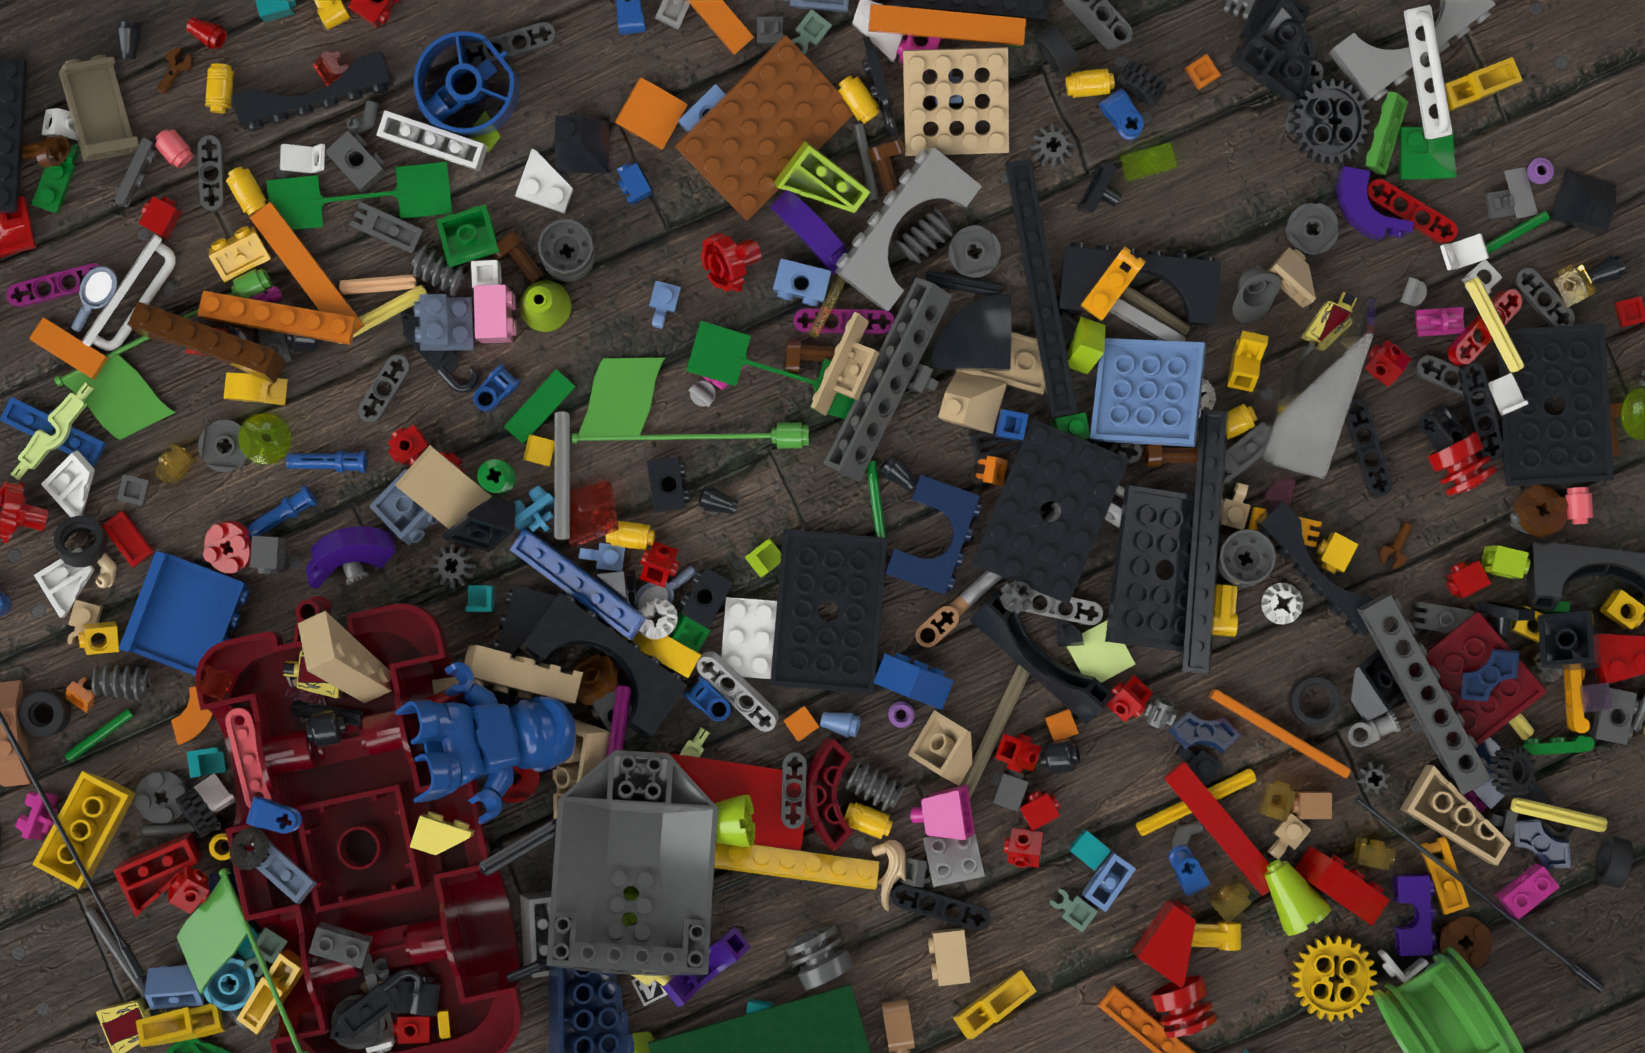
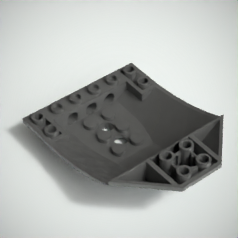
[546,750,718,976]

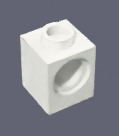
[471,260,502,288]

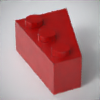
[1594,634,1645,684]
[113,832,202,917]
[1295,846,1390,926]

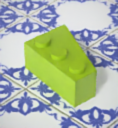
[774,141,870,213]

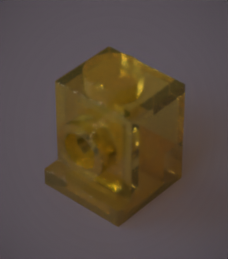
[1553,264,1597,308]
[154,442,197,484]
[1257,780,1296,822]
[1352,836,1396,870]
[1207,882,1252,923]

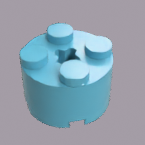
[203,954,261,1011]

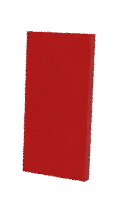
[657,751,807,851]

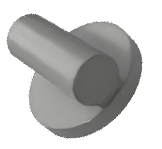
[1400,277,1427,306]
[688,380,716,407]

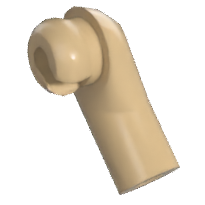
[96,552,117,588]

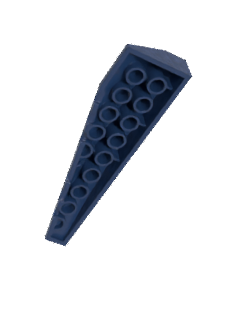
[549,843,634,1053]

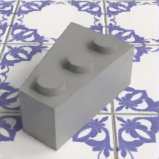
[520,890,551,978]

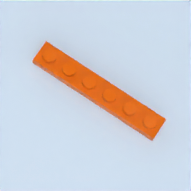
[197,291,357,345]

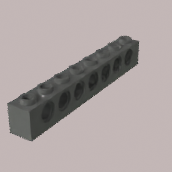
[823,277,952,482]
[1357,594,1491,794]

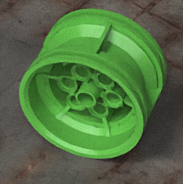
[1373,947,1524,1053]

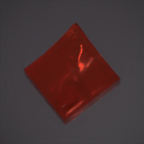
[569,480,619,547]

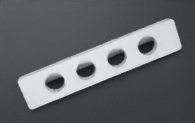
[1404,5,1452,139]
[82,234,176,351]

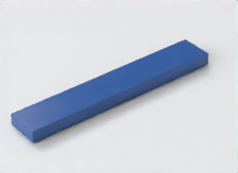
[510,528,647,640]

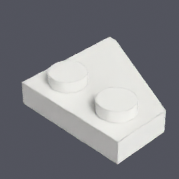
[852,0,903,62]
[515,149,573,214]
[41,450,95,517]
[34,548,95,618]

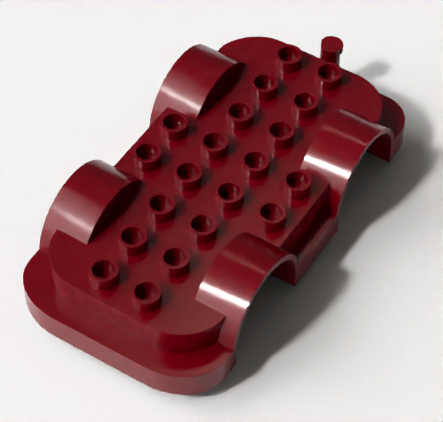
[195,596,524,1053]

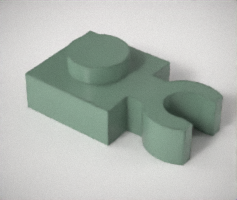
[791,9,832,56]
[1049,888,1098,933]
[243,927,288,977]

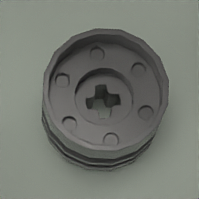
[538,219,596,282]
[1218,529,1276,588]
[786,924,854,990]

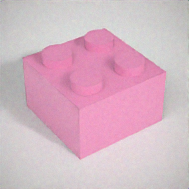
[474,285,517,343]

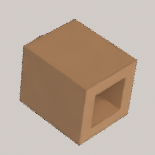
[1292,791,1332,819]

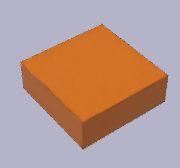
[1184,54,1221,91]
[783,705,819,742]
[1045,709,1079,741]

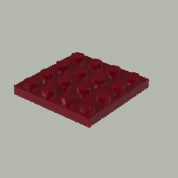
[1409,610,1547,757]

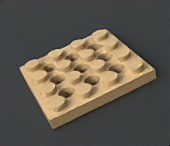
[903,47,1009,156]

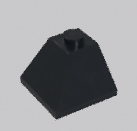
[555,115,610,174]
[1550,169,1616,235]
[443,497,516,552]
[1538,610,1601,670]
[1351,648,1404,722]

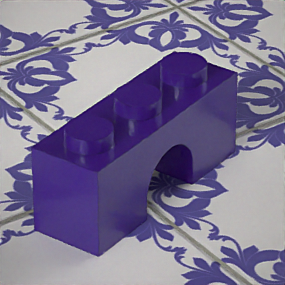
[1393,873,1436,956]

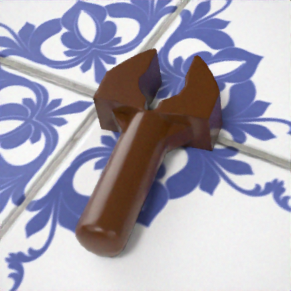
[157,47,193,95]
[1379,522,1413,569]

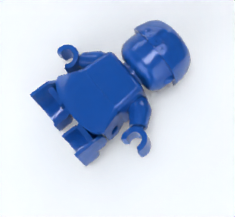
[395,662,576,824]

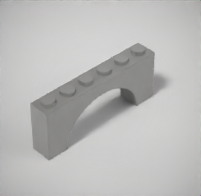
[1329,0,1496,102]
[835,147,982,311]

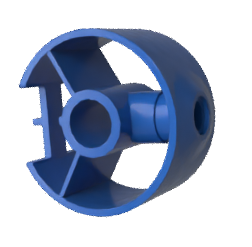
[414,31,520,137]

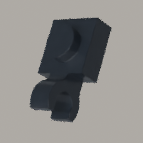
[1175,745,1223,786]

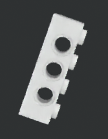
[377,110,488,171]

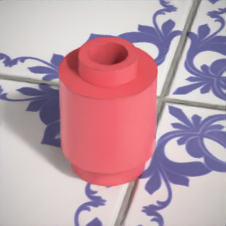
[155,129,194,169]
[1565,487,1593,525]

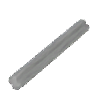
[554,411,570,540]

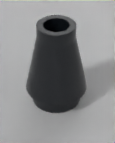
[115,21,142,59]
[1584,255,1626,286]
[879,454,918,492]
[698,486,738,515]

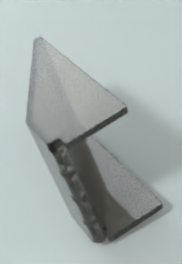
[1264,296,1376,479]

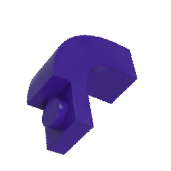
[1337,166,1414,241]
[770,190,849,275]
[306,526,396,589]
[662,927,751,1008]

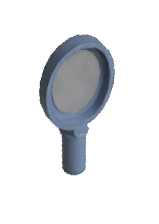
[71,265,117,332]
[637,565,697,619]

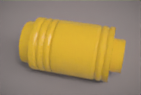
[205,63,234,114]
[1066,68,1115,98]
[838,75,880,124]
[226,167,267,216]
[1227,404,1257,440]
[606,520,655,550]
[844,802,893,839]
[209,833,231,860]

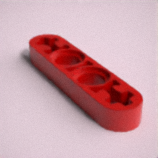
[1367,179,1458,244]
[1448,289,1522,365]

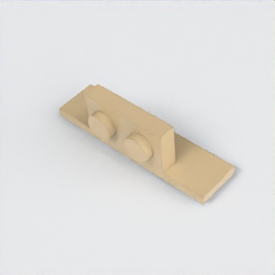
[811,312,879,416]

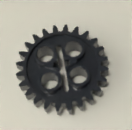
[1288,79,1370,165]

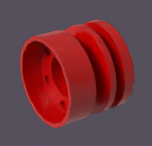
[1427,431,1497,496]
[1150,975,1218,1038]

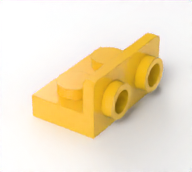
[209,226,271,282]

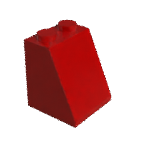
[1132,899,1196,988]

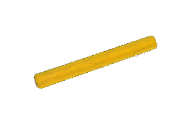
[1136,769,1256,836]

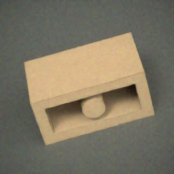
[928,927,970,986]

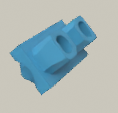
[514,486,554,532]

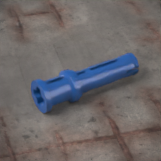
[286,450,368,473]
[245,485,318,542]

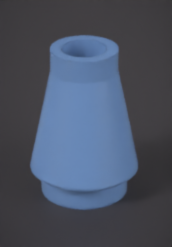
[820,712,860,738]

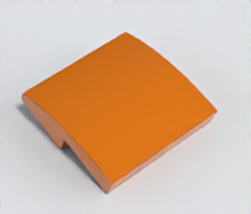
[614,78,688,150]

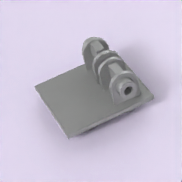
[923,833,985,887]

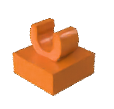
[976,456,1008,486]
[65,677,95,713]

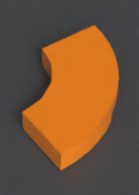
[171,686,213,745]

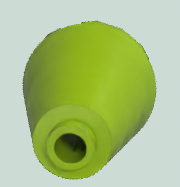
[519,280,572,332]
[715,795,755,848]
[1264,859,1331,936]

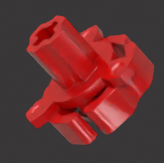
[701,233,762,292]
[0,481,48,543]

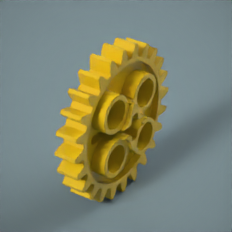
[1291,935,1377,1022]

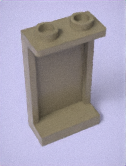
[59,55,139,162]

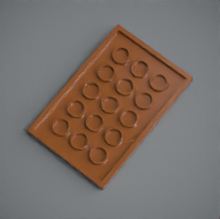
[674,35,853,221]

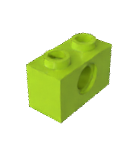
[1481,545,1530,579]

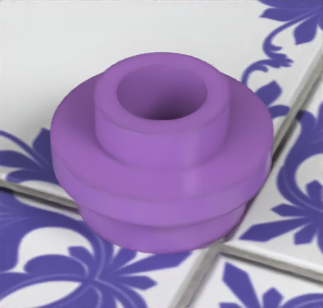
[1527,158,1554,184]
[888,701,914,728]

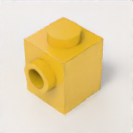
[1316,532,1359,574]

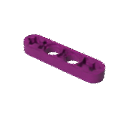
[6,263,101,308]
[793,309,894,335]

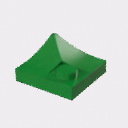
[1399,127,1457,180]

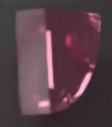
[1263,479,1296,506]
[285,687,323,704]

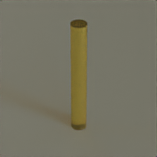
[809,275,846,337]

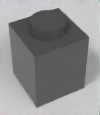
[992,769,1029,812]

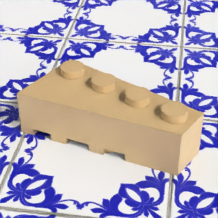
[464,645,583,704]
[1400,765,1511,866]

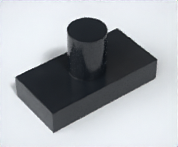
[1076,162,1122,214]
[1475,601,1535,637]

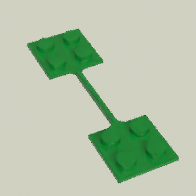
[266,162,453,230]
[686,321,855,419]

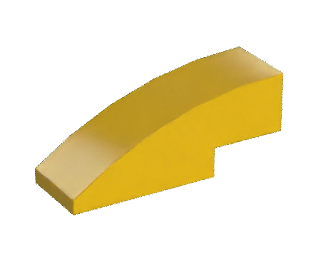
[1444,57,1523,112]
[622,631,702,678]
[236,949,303,1034]
[953,970,1036,1039]
[136,1004,225,1047]

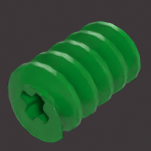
[477,459,516,494]

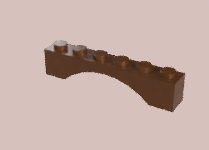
[127,301,286,383]

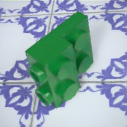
[436,204,500,267]

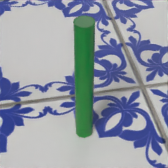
[1485,211,1550,254]
[867,461,886,538]
[65,708,135,763]

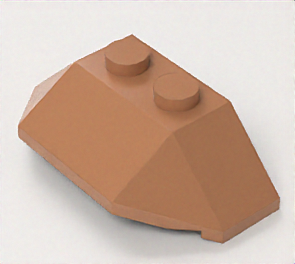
[0,680,31,787]

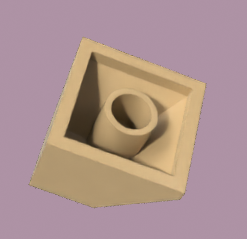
[1267,248,1316,308]
[938,371,1007,434]
[908,710,972,786]

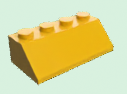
[32,771,135,889]

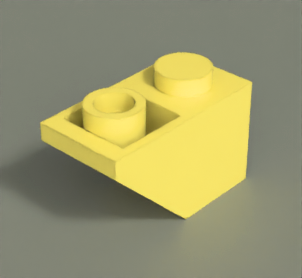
[410,811,475,855]

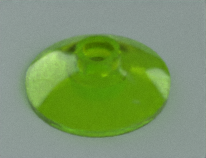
[1621,388,1645,440]
[238,413,291,465]

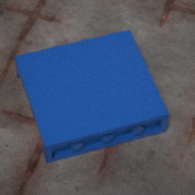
[119,551,250,675]

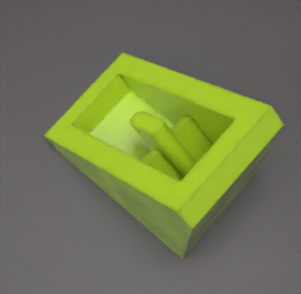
[1067,317,1106,374]

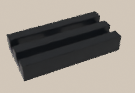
[969,428,1023,461]

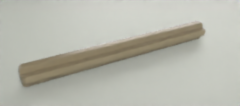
[960,665,1030,798]

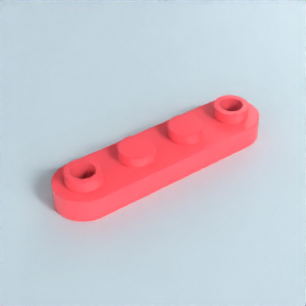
[225,707,271,808]

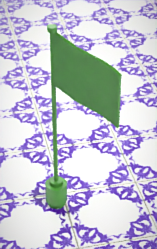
[54,268,273,440]
[572,358,809,449]
[177,868,309,1053]

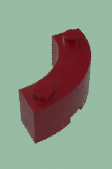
[805,737,853,851]

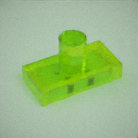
[1120,142,1177,182]

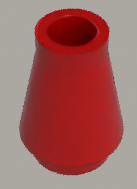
[186,17,227,49]

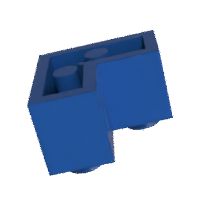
[873,653,953,710]

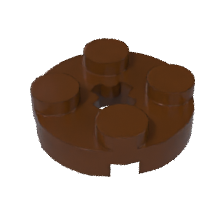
[1514,484,1568,537]
[573,654,619,706]
[1437,916,1492,969]

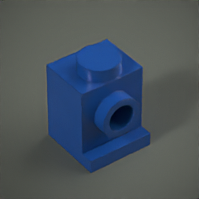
[617,163,653,206]
[995,409,1028,440]

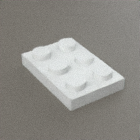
[720,597,777,679]

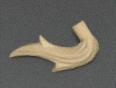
[872,840,906,911]

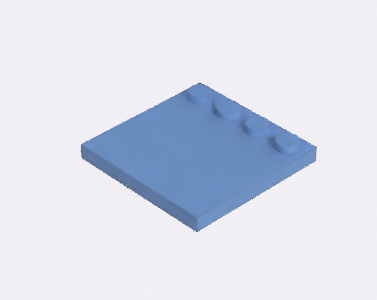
[1090,338,1206,447]

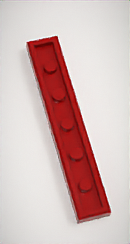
[1163,761,1270,896]

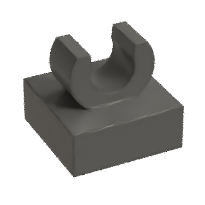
[757,17,783,45]
[1485,190,1516,220]
[907,364,939,393]
[117,474,151,506]
[1487,808,1518,838]
[901,857,931,887]
[362,954,390,991]

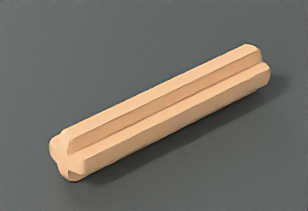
[339,274,417,295]

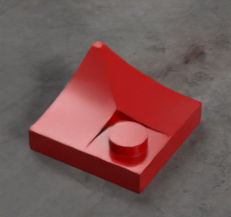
[0,196,36,258]

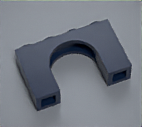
[885,475,982,595]

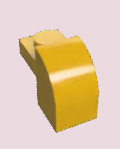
[1227,331,1268,392]
[223,373,288,405]

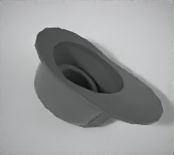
[1232,264,1281,323]

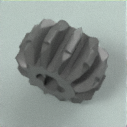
[1030,124,1075,169]
[430,544,476,588]

